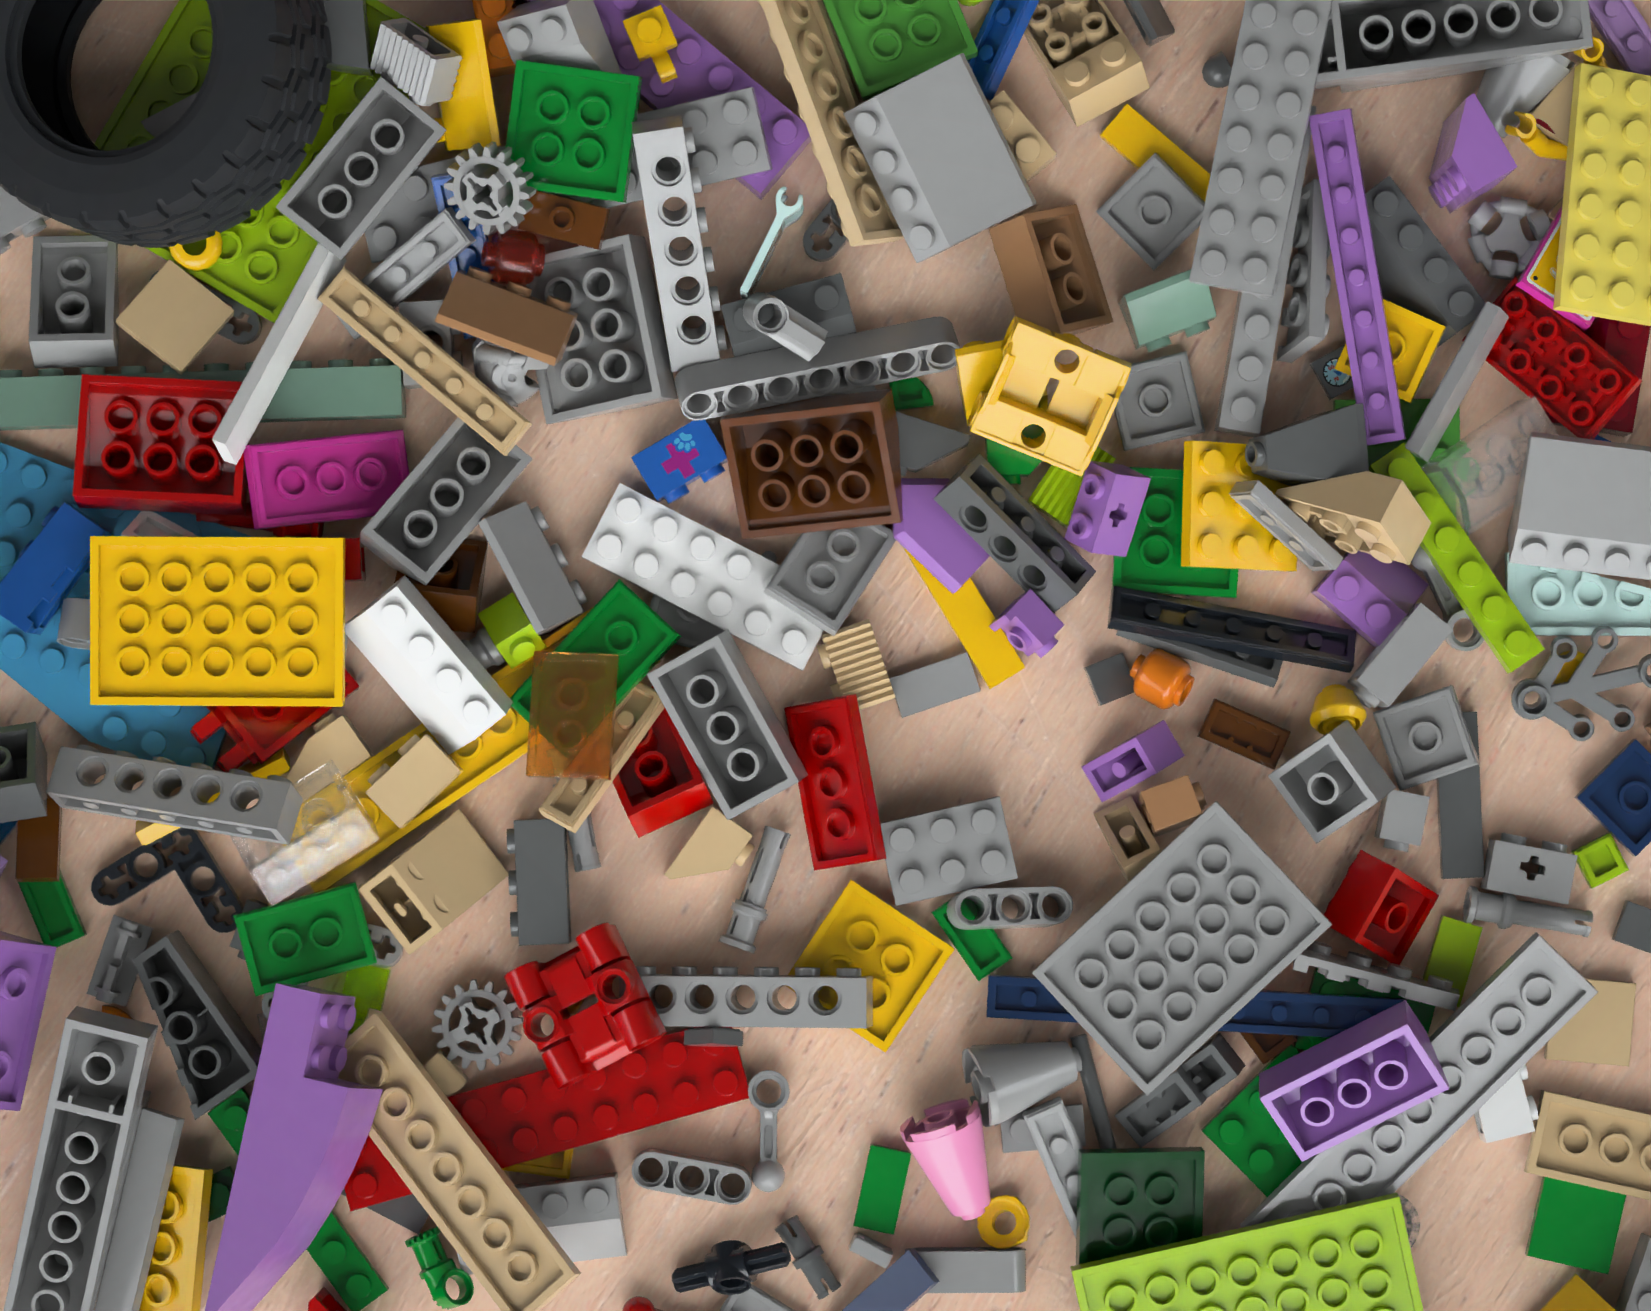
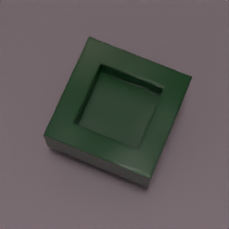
[208,1166,234,1222]

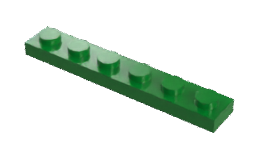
[208,1088,389,1311]

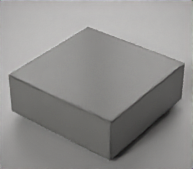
[849,1232,893,1269]

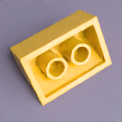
[425,18,501,151]

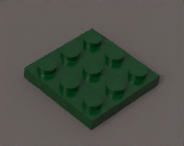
[1076,1147,1205,1265]

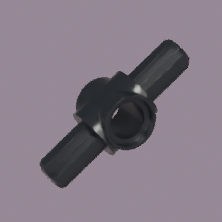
[672,1240,791,1295]

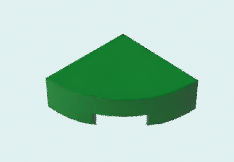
[889,377,934,411]

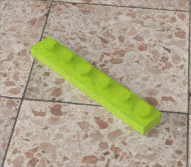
[1369,443,1545,674]

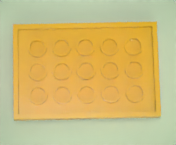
[90,536,345,707]

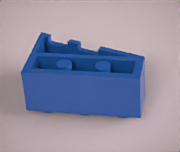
[0,502,112,635]

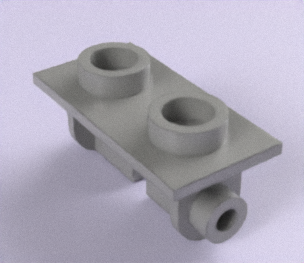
[86,915,153,1007]

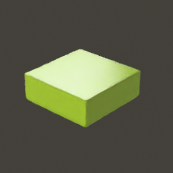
[1571,833,1629,889]

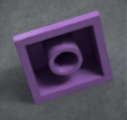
[1311,551,1429,647]

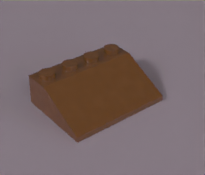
[720,389,903,539]

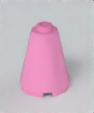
[900,1099,991,1220]

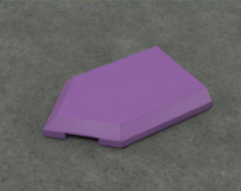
[893,478,990,594]

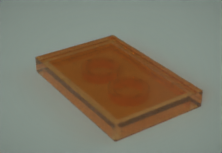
[526,651,619,781]

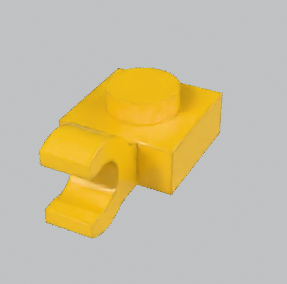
[623,5,678,84]

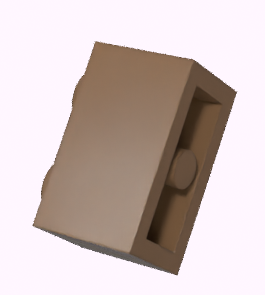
[1138,775,1207,837]

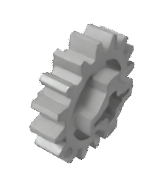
[444,142,536,235]
[432,979,523,1070]

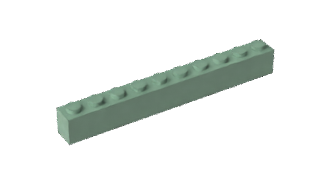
[0,358,406,431]

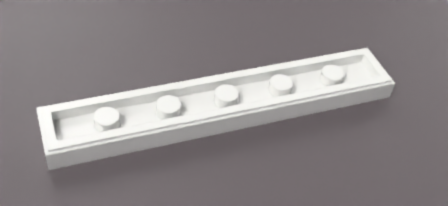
[212,243,347,465]

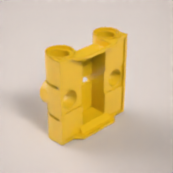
[968,316,1132,477]

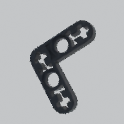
[91,827,244,933]

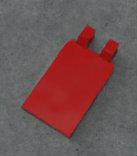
[190,669,359,773]

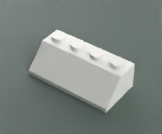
[345,575,513,754]

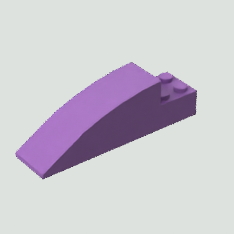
[205,983,383,1311]

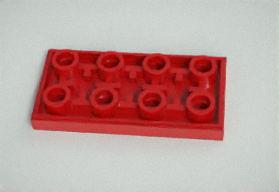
[1462,276,1642,440]

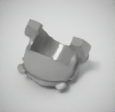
[472,338,549,407]

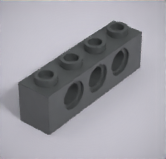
[933,453,1096,613]

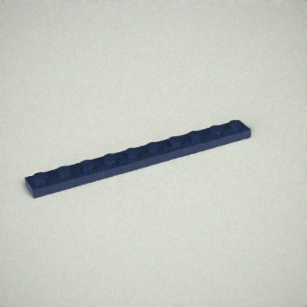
[987,974,1407,1038]

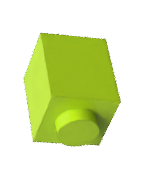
[478,592,547,669]

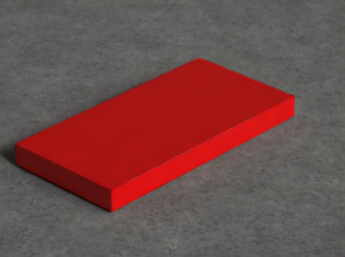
[784,694,886,871]

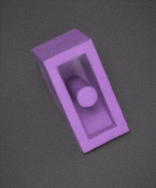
[1082,720,1185,802]

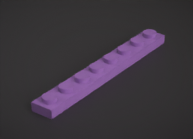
[1309,108,1406,446]

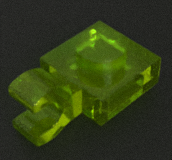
[342,965,391,1034]

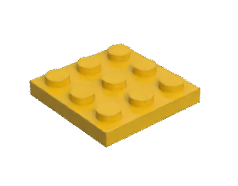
[1181,440,1297,572]
[785,880,955,1053]

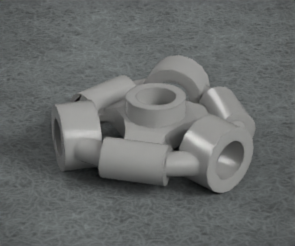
[1467,196,1551,280]

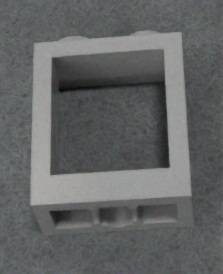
[1347,603,1453,709]

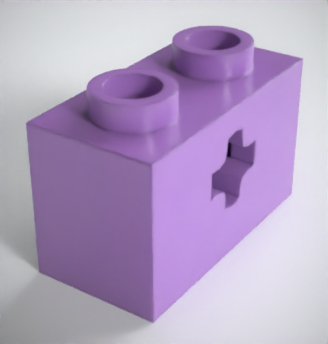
[1064,461,1151,557]

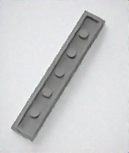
[94,1108,185,1311]

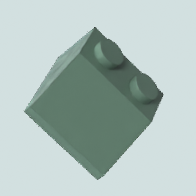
[1119,269,1217,353]

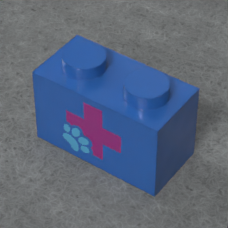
[631,420,728,504]

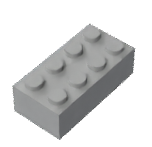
[647,630,809,820]

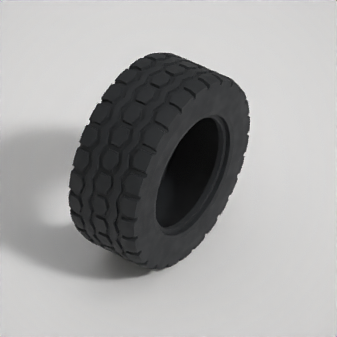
[0,0,332,248]

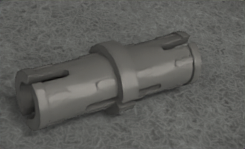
[775,1215,841,1300]

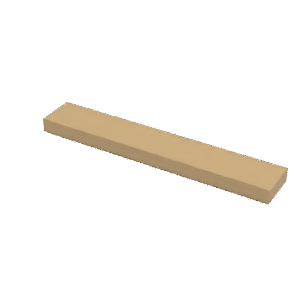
[318,267,532,456]

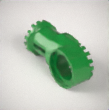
[405,1226,474,1310]

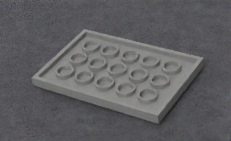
[1032,801,1332,1096]

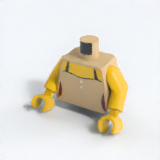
[1505,35,1609,161]

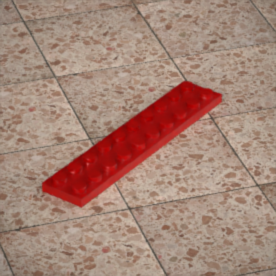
[344,1027,749,1212]

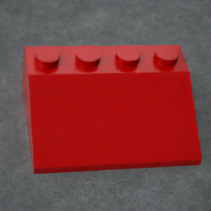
[72,374,249,516]

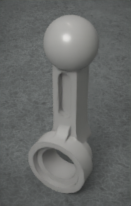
[1411,546,1484,651]
[748,1070,790,1192]

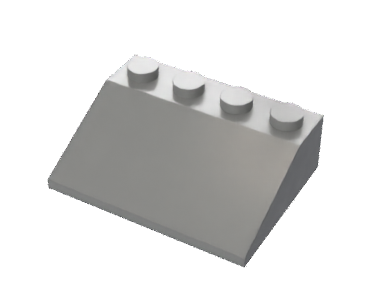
[843,53,1037,263]
[514,234,678,424]
[1507,432,1651,580]

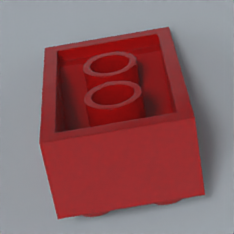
[612,686,714,838]

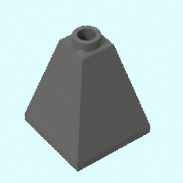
[1245,403,1369,486]

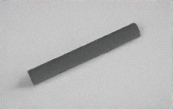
[1070,1034,1117,1149]

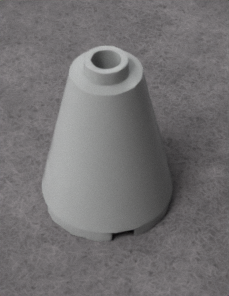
[1476,54,1576,138]
[962,1041,1082,1127]

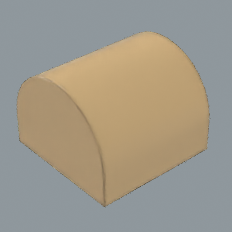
[425,1050,468,1096]

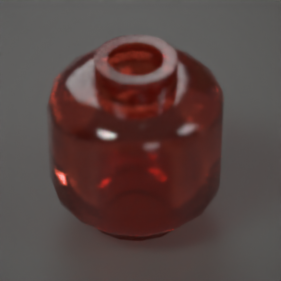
[481,229,545,285]

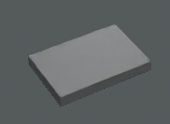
[764,525,896,636]

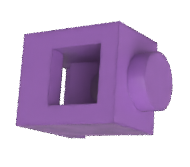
[989,589,1064,658]

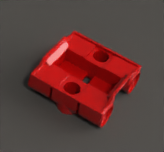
[504,922,667,1090]

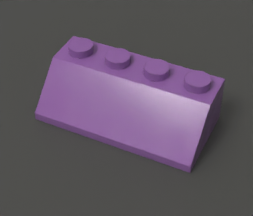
[1428,93,1518,213]
[1259,1000,1449,1162]

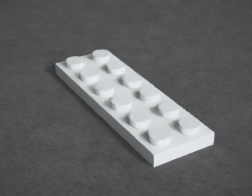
[582,483,824,671]

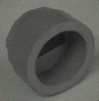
[1202,52,1232,88]

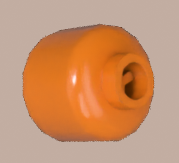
[1130,649,1195,710]

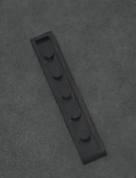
[1107,586,1356,673]

